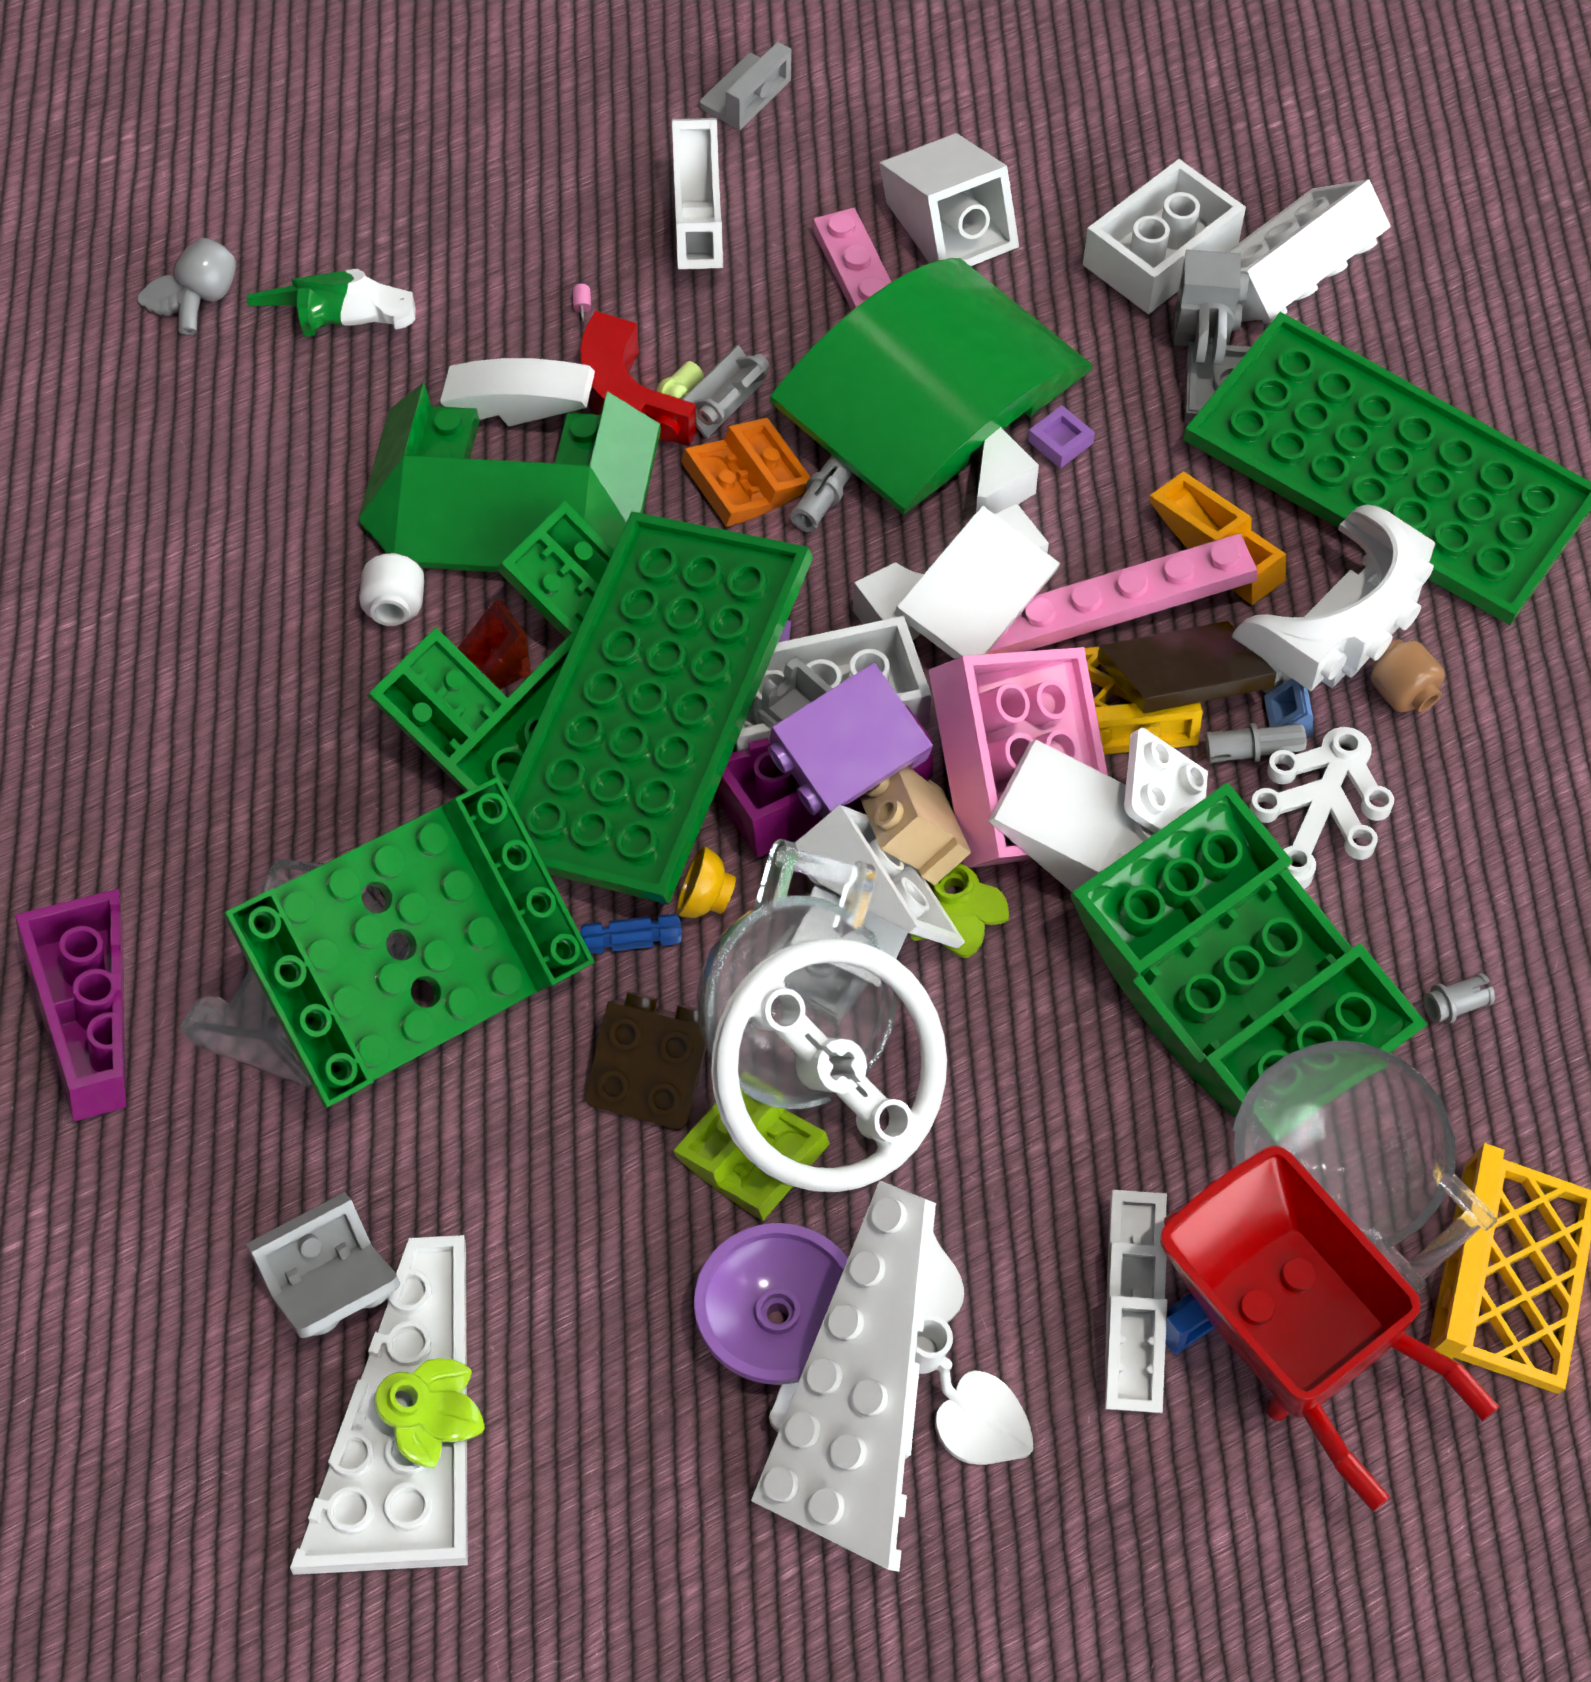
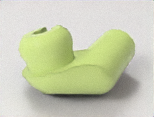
[656,361,704,399]

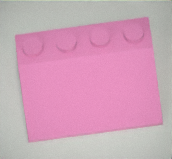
[928,647,1108,868]

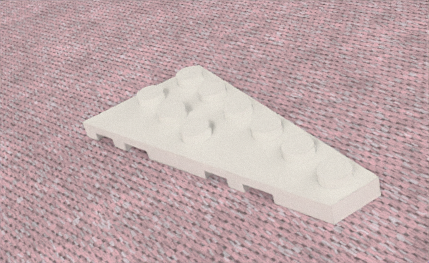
[751,1180,936,1572]
[290,1235,468,1575]

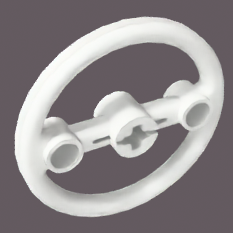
[711,939,947,1192]

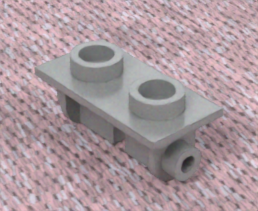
[682,345,769,439]

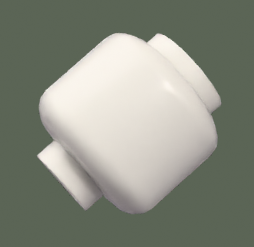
[359,553,424,626]

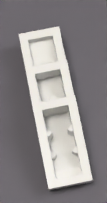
[1105,1190,1167,1413]

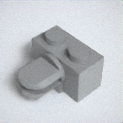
[1174,249,1249,365]

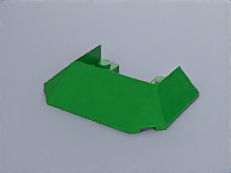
[358,382,661,572]
[367,500,614,792]

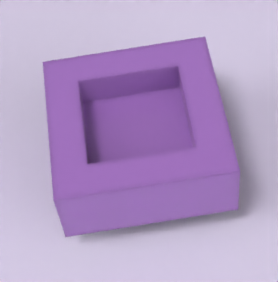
[1028,405,1095,469]

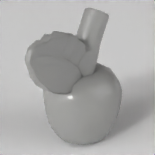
[138,238,236,335]

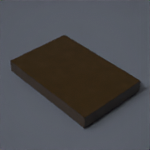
[1097,621,1276,713]

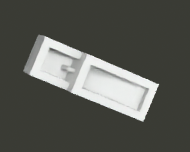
[440,358,595,426]

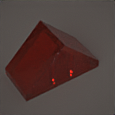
[457,599,531,690]

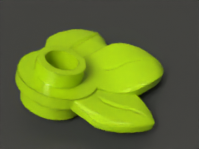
[909,863,1009,958]
[374,1358,484,1469]

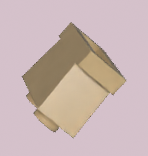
[860,766,971,885]

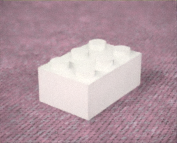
[1083,159,1246,314]

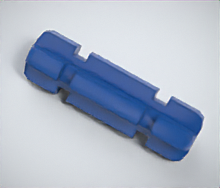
[580,914,682,954]

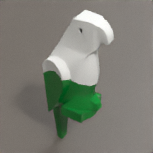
[246,269,416,337]

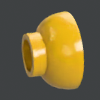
[676,846,736,918]

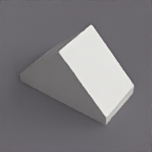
[976,427,1039,514]

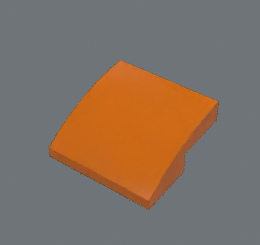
[681,418,810,527]

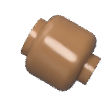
[1371,639,1445,713]

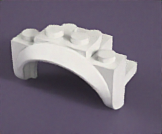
[1232,505,1435,693]

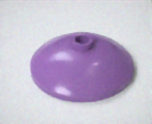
[694,1223,848,1385]

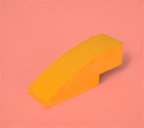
[1150,471,1286,605]

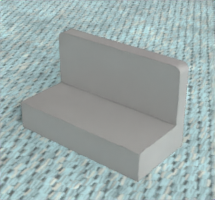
[700,42,791,131]

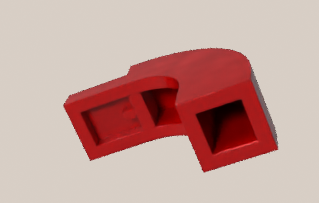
[580,311,696,446]

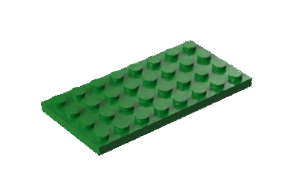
[1183,311,1591,626]
[507,511,813,905]

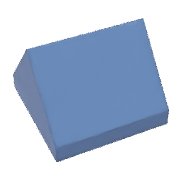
[1264,678,1314,737]

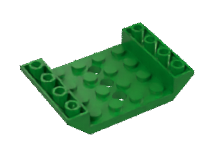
[222,776,595,1109]

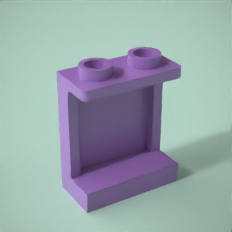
[768,662,933,818]

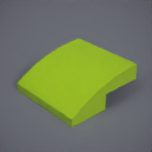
[673,1075,830,1221]

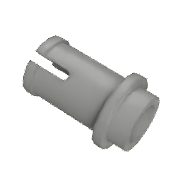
[1423,973,1495,1025]

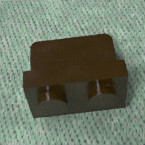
[585,992,718,1129]

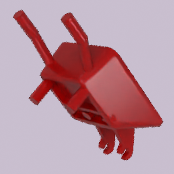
[1160,1146,1500,1512]

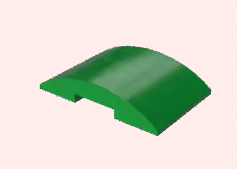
[769,258,1093,515]
[1070,782,1428,1145]

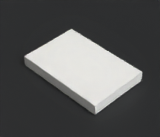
[894,506,1060,659]

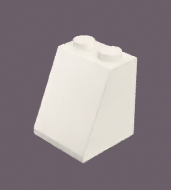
[879,133,1019,266]

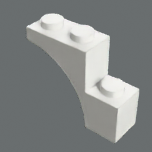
[672,118,723,269]

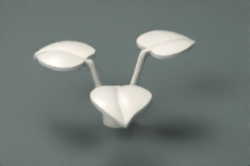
[769,1233,1033,1465]

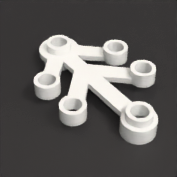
[1250,727,1394,889]

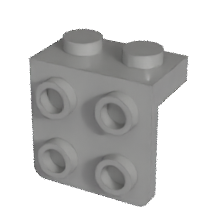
[246,1192,400,1338]

